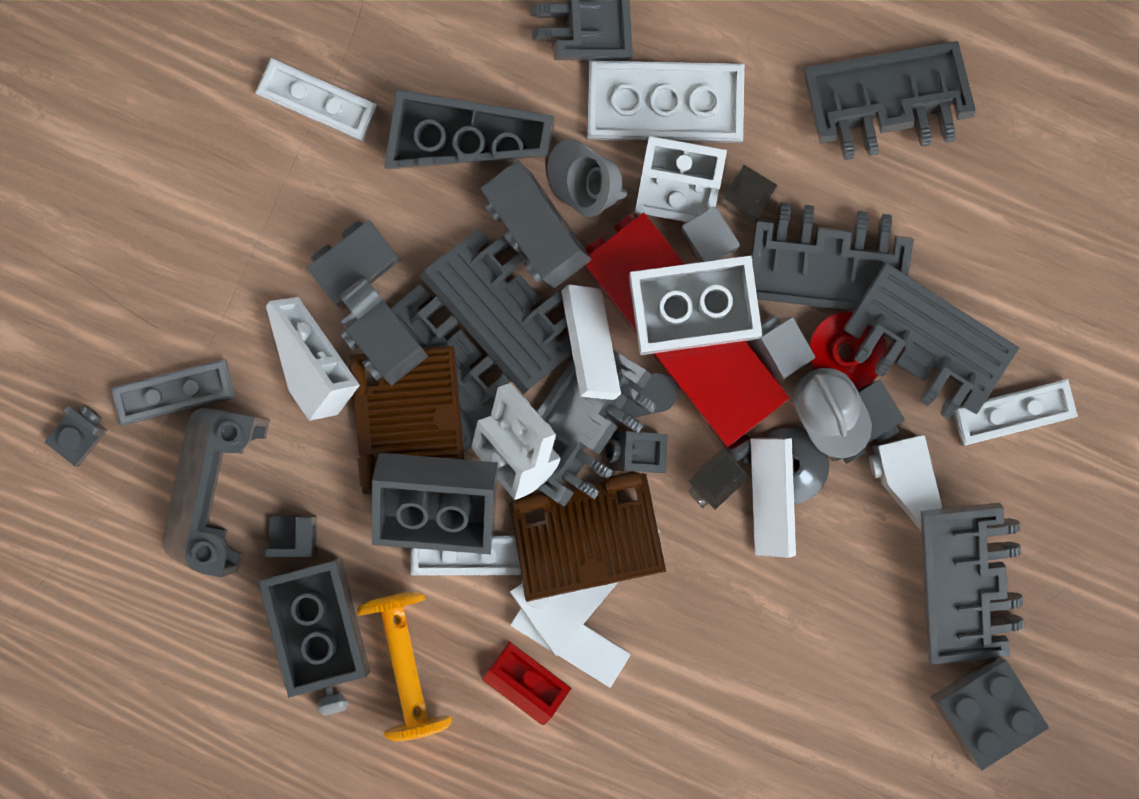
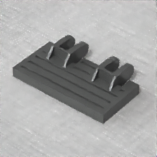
[531,0,633,60]
[804,41,976,160]
[751,202,914,311]
[420,228,572,395]
[842,263,1019,419]
[391,284,511,452]
[537,350,657,507]
[920,503,1024,665]

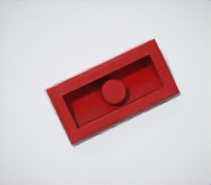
[482,641,572,725]

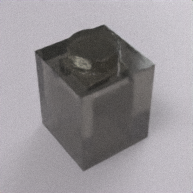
[720,165,777,224]
[686,449,750,510]

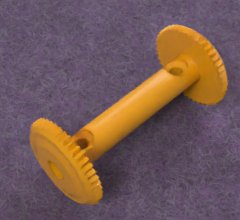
[356,591,452,742]

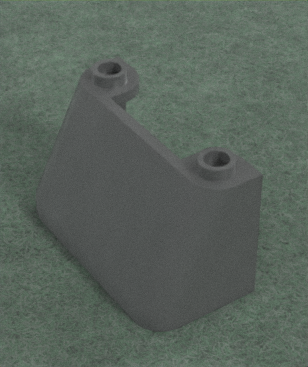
[163,408,270,577]

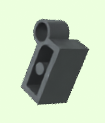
[339,275,429,386]

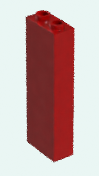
[583,212,790,447]

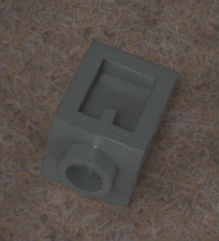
[45,404,108,467]
[604,431,668,473]

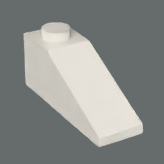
[266,297,360,421]
[869,435,942,530]

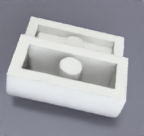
[635,136,727,222]
[471,383,561,500]

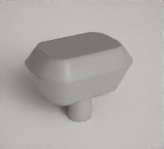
[317,687,349,716]

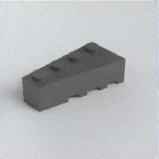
[384,90,555,169]

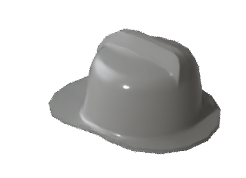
[547,139,627,217]
[794,368,872,459]

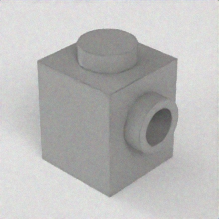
[749,315,816,378]

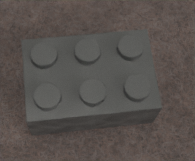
[372,453,498,554]
[258,558,371,698]

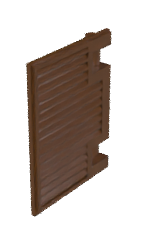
[349,346,465,494]
[509,471,667,602]

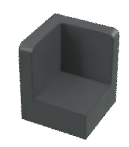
[264,516,317,557]

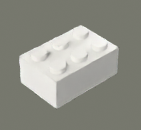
[629,256,762,355]

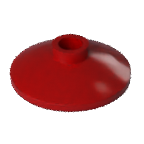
[809,312,887,389]

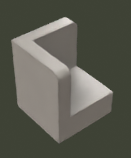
[680,207,740,262]

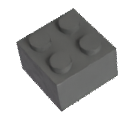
[931,657,1049,770]

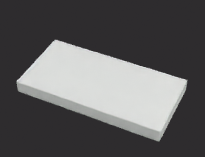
[588,60,745,143]

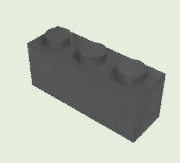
[481,160,592,288]

